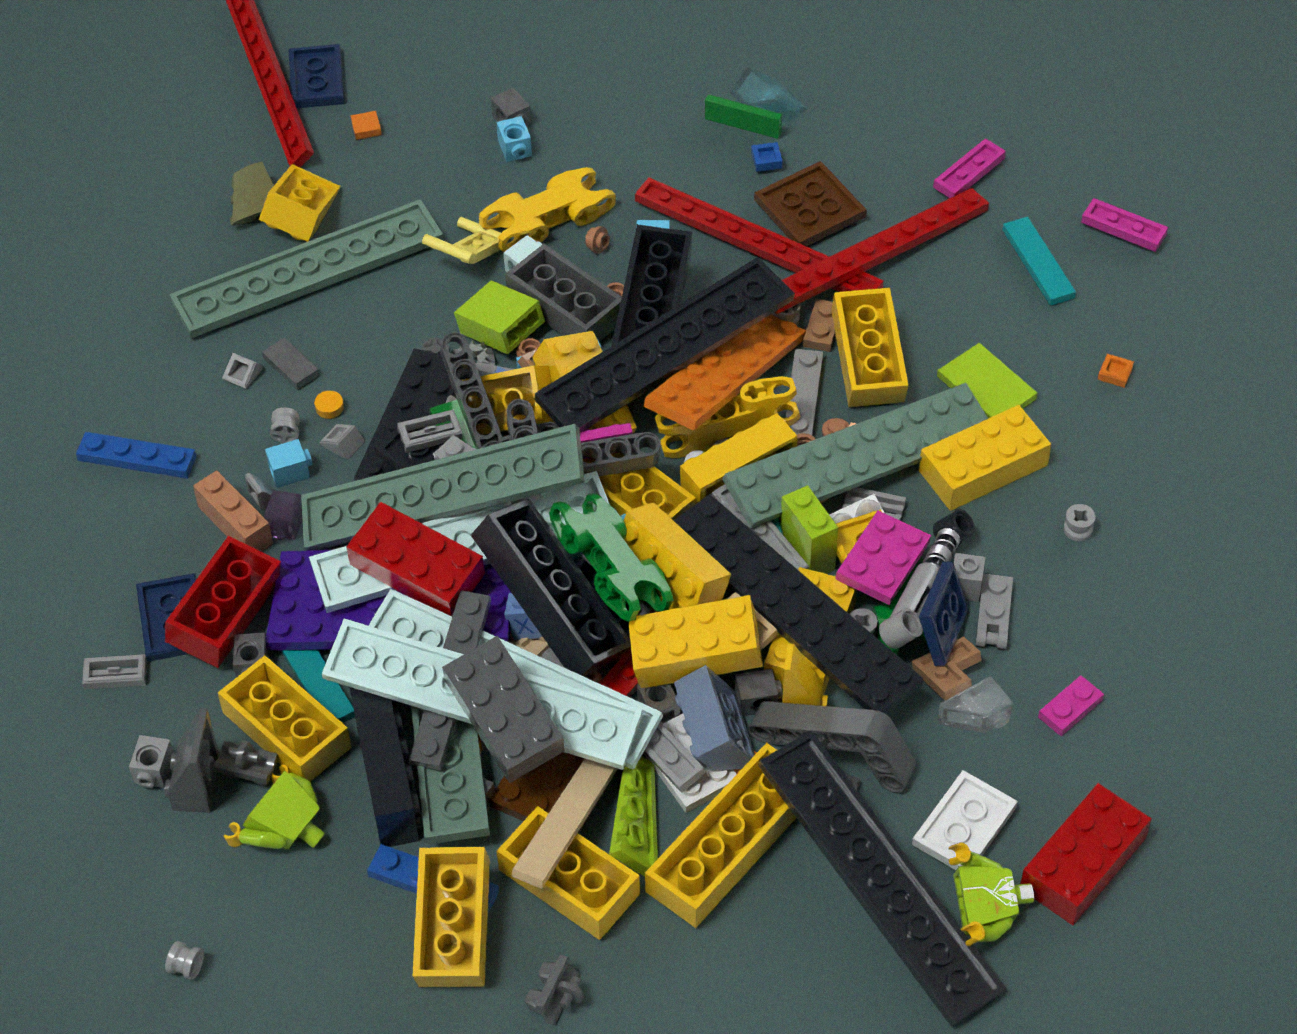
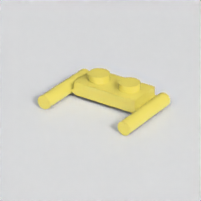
[422,217,508,264]

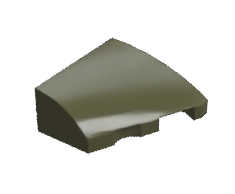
[230,161,274,226]

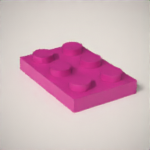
[835,510,931,605]

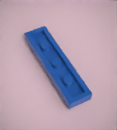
[76,432,196,479]
[367,844,499,914]

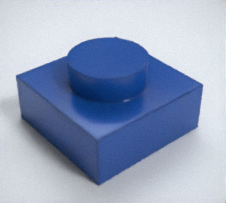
[751,142,783,172]

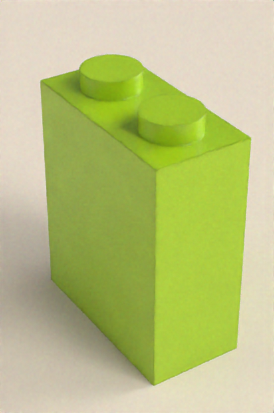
[454,280,545,354]
[780,485,838,574]

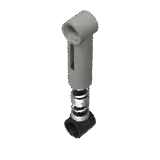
[879,509,975,649]

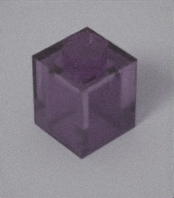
[263,490,302,540]

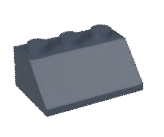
[674,665,755,770]

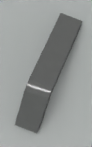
[440,332,560,449]
[507,399,661,477]
[748,701,916,793]

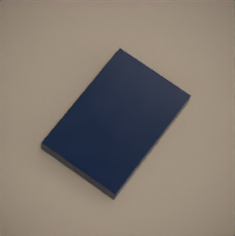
[288,44,344,108]
[919,561,968,666]
[136,573,197,662]

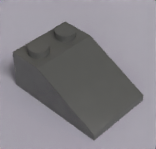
[165,708,220,813]

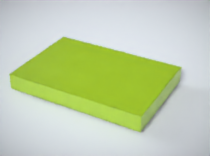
[937,343,1038,418]

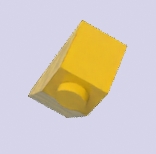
[782,643,828,706]

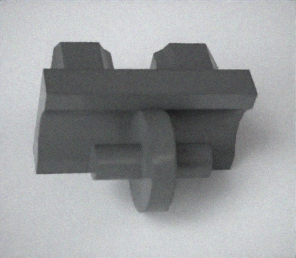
[213,741,279,787]
[525,955,585,1025]

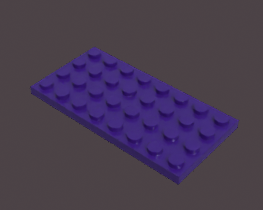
[265,550,511,651]

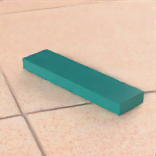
[1002,216,1076,306]
[280,650,355,723]

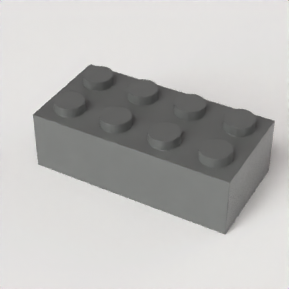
[505,243,622,342]
[442,636,565,783]

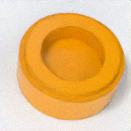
[314,391,344,419]

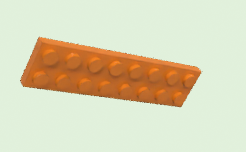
[644,314,806,431]

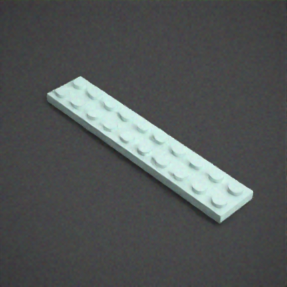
[309,471,609,613]
[368,589,663,769]
[322,619,643,770]

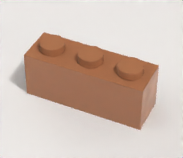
[193,470,273,552]

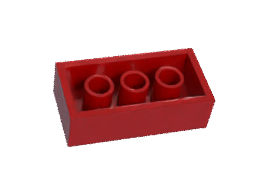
[346,501,485,616]
[165,536,281,668]
[1020,783,1152,925]

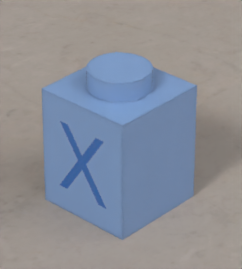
[504,593,542,640]

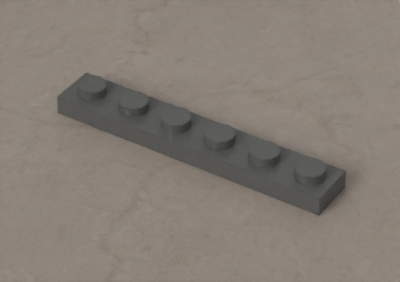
[409,590,491,771]

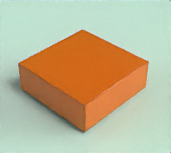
[350,111,382,140]
[1097,353,1134,388]

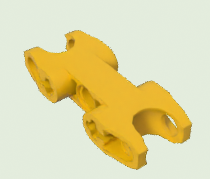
[479,167,616,252]
[655,376,800,458]

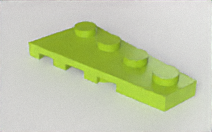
[609,756,658,877]

